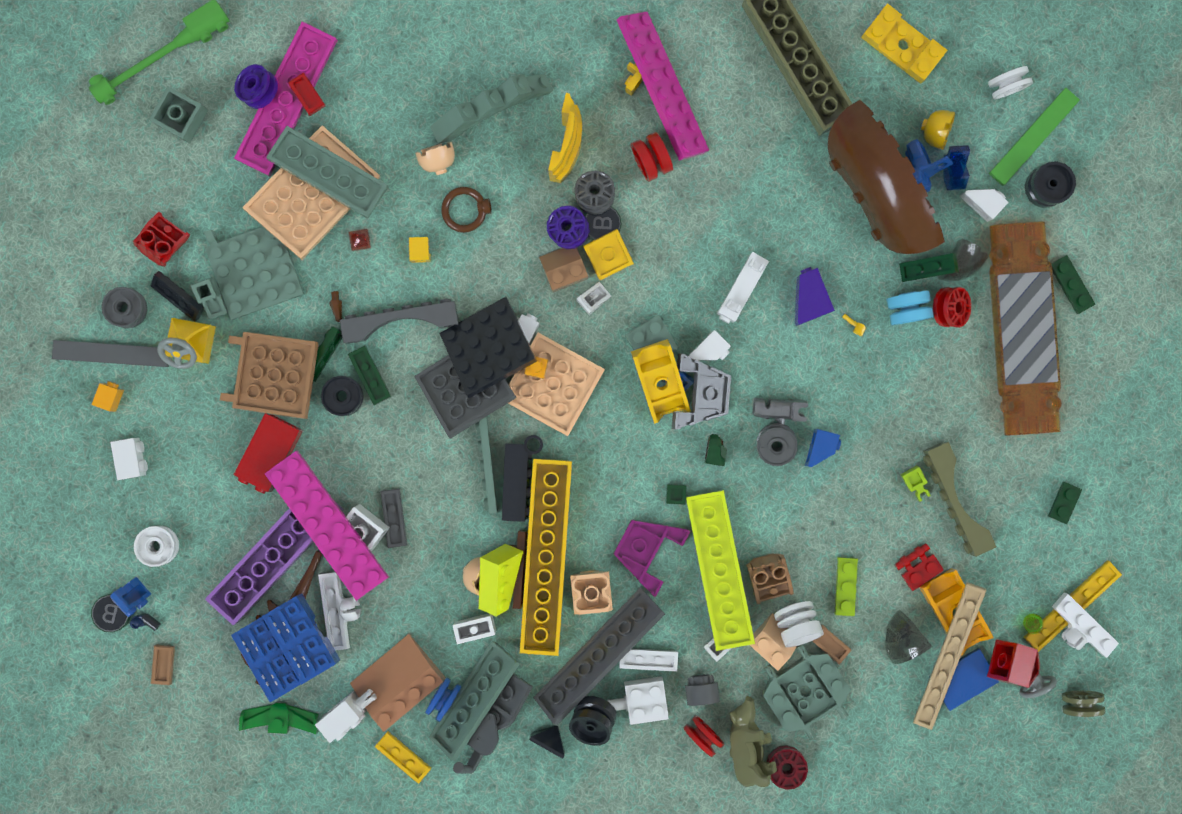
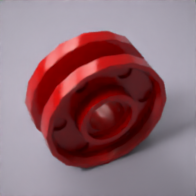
[933,287,972,328]
[683,715,725,757]

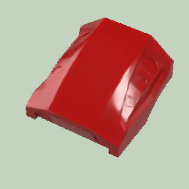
[133,212,190,267]

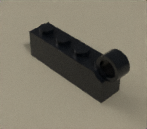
[502,435,543,522]

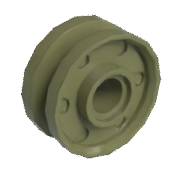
[1062,691,1105,717]

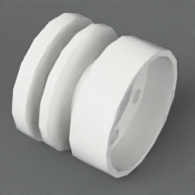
[774,601,824,647]

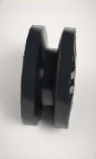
[321,376,364,416]

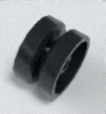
[1025,161,1076,208]
[569,696,617,746]

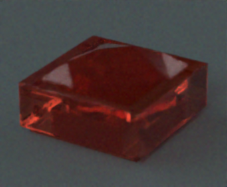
[349,229,371,251]

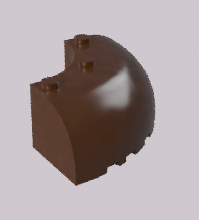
[827,100,945,254]

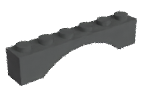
[340,299,459,344]

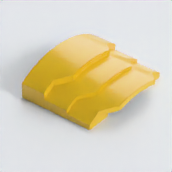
[548,93,582,183]

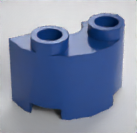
[110,577,151,617]

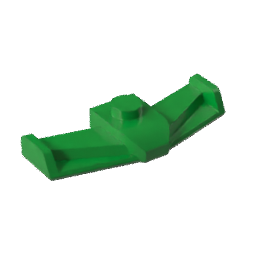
[239,702,319,734]

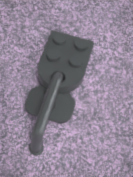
[453,673,533,774]

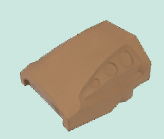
[747,553,794,604]

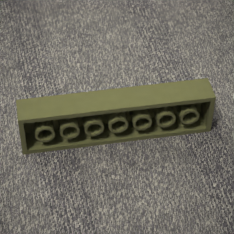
[742,0,852,136]

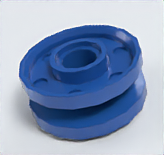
[425,677,461,722]

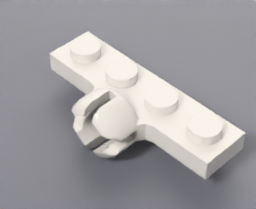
[318,572,361,650]
[1052,593,1119,658]

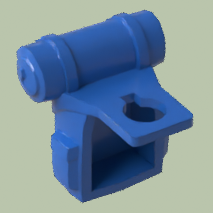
[905,139,953,192]

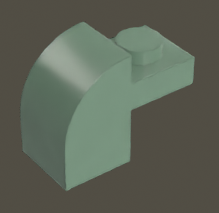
[191,277,228,319]

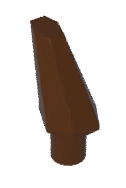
[329,291,342,322]

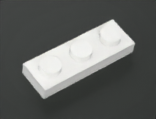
[619,648,678,672]

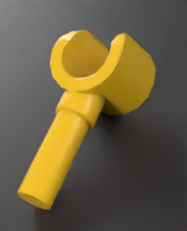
[842,314,866,336]

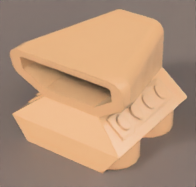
[570,570,613,615]

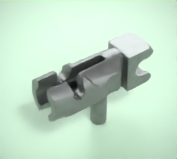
[752,398,808,424]

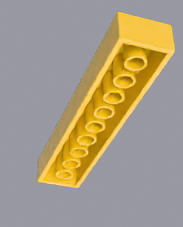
[520,458,572,656]

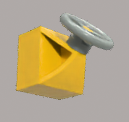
[157,318,216,369]

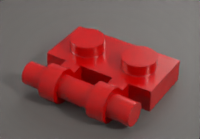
[894,543,944,591]

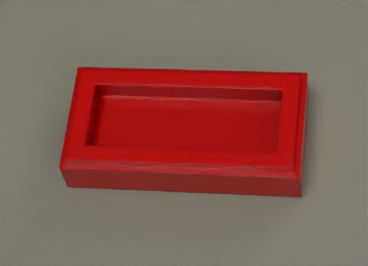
[288,72,326,116]

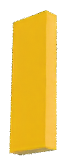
[375,731,431,784]

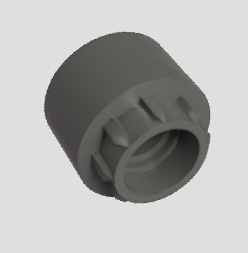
[685,674,720,706]

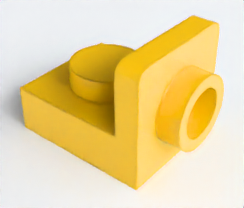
[625,62,643,96]

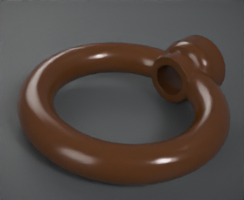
[441,187,492,233]

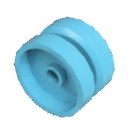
[886,291,934,325]

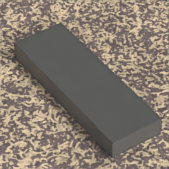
[380,488,407,548]

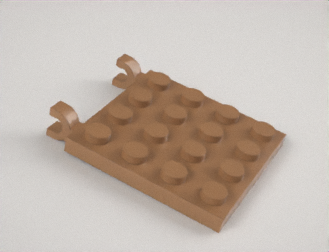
[220,332,319,419]

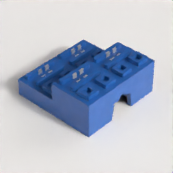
[231,594,340,703]

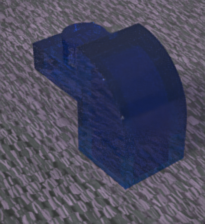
[943,145,970,190]

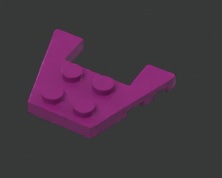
[613,520,691,597]

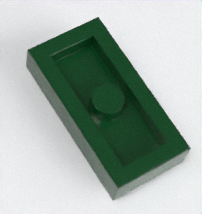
[1048,482,1082,524]

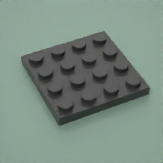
[414,355,517,439]

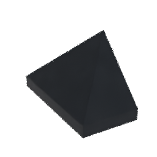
[529,726,565,759]

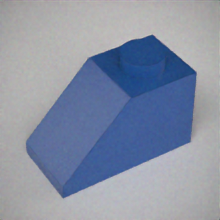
[805,429,841,467]

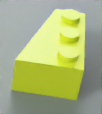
[478,544,523,617]

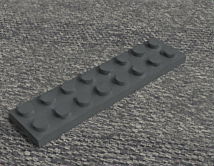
[533,588,665,726]

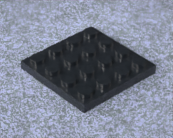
[439,297,537,398]

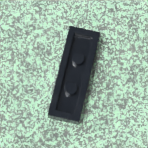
[150,271,204,322]

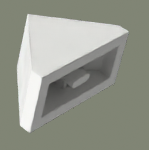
[577,282,611,315]

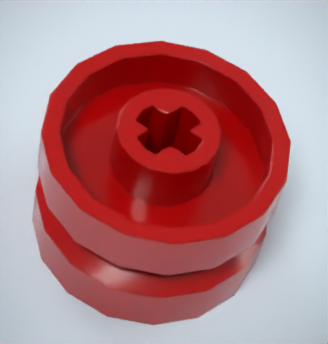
[631,132,673,182]

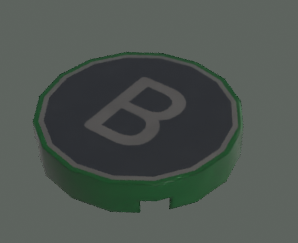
[585,207,622,240]
[91,594,131,633]

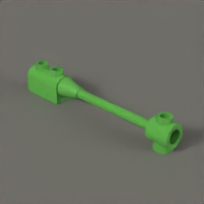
[89,0,230,105]

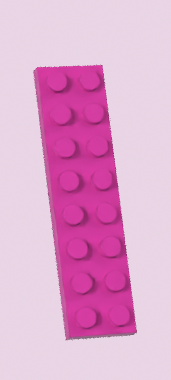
[617,11,709,161]
[234,22,338,177]
[265,451,389,601]

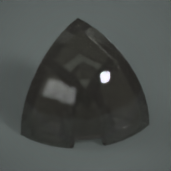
[938,239,988,282]
[885,610,932,664]

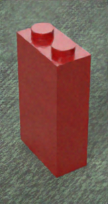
[233,413,303,494]

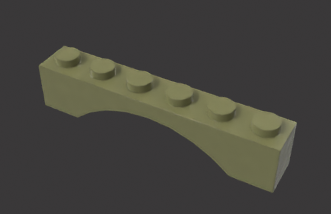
[923,442,997,557]

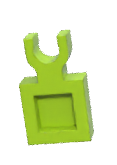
[900,465,931,502]

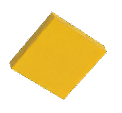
[583,229,634,280]

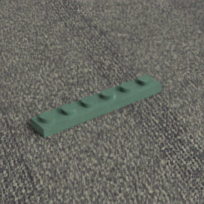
[476,416,498,514]

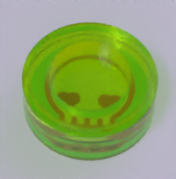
[1023,614,1044,634]

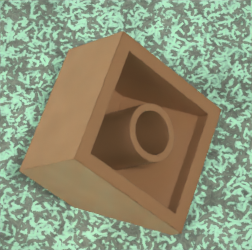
[539,248,588,293]

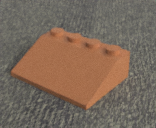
[350,634,446,732]

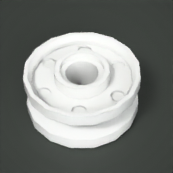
[988,66,1033,99]
[134,526,179,567]

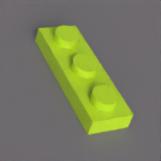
[834,557,858,616]

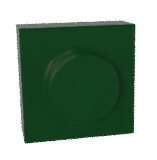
[666,484,687,505]

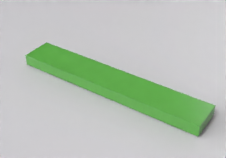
[988,88,1080,186]

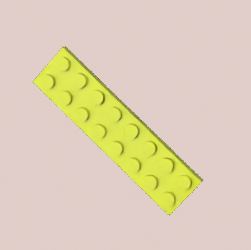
[686,490,755,651]

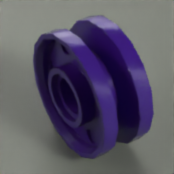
[234,64,278,109]
[547,206,589,249]

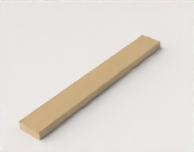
[913,582,986,730]

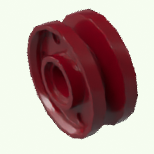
[766,745,808,790]

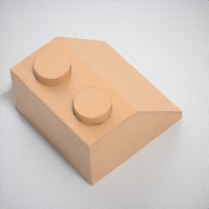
[750,613,797,671]

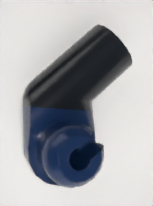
[130,613,161,631]

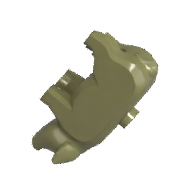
[729,696,777,787]

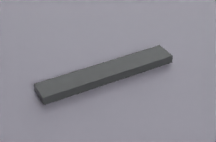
[52,340,170,367]

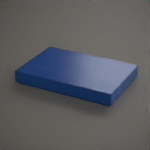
[929,648,999,711]

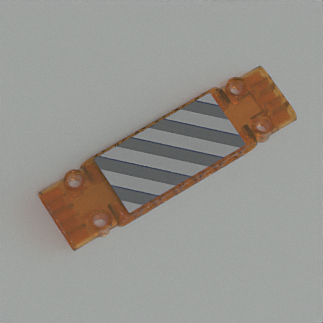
[989,221,1062,436]

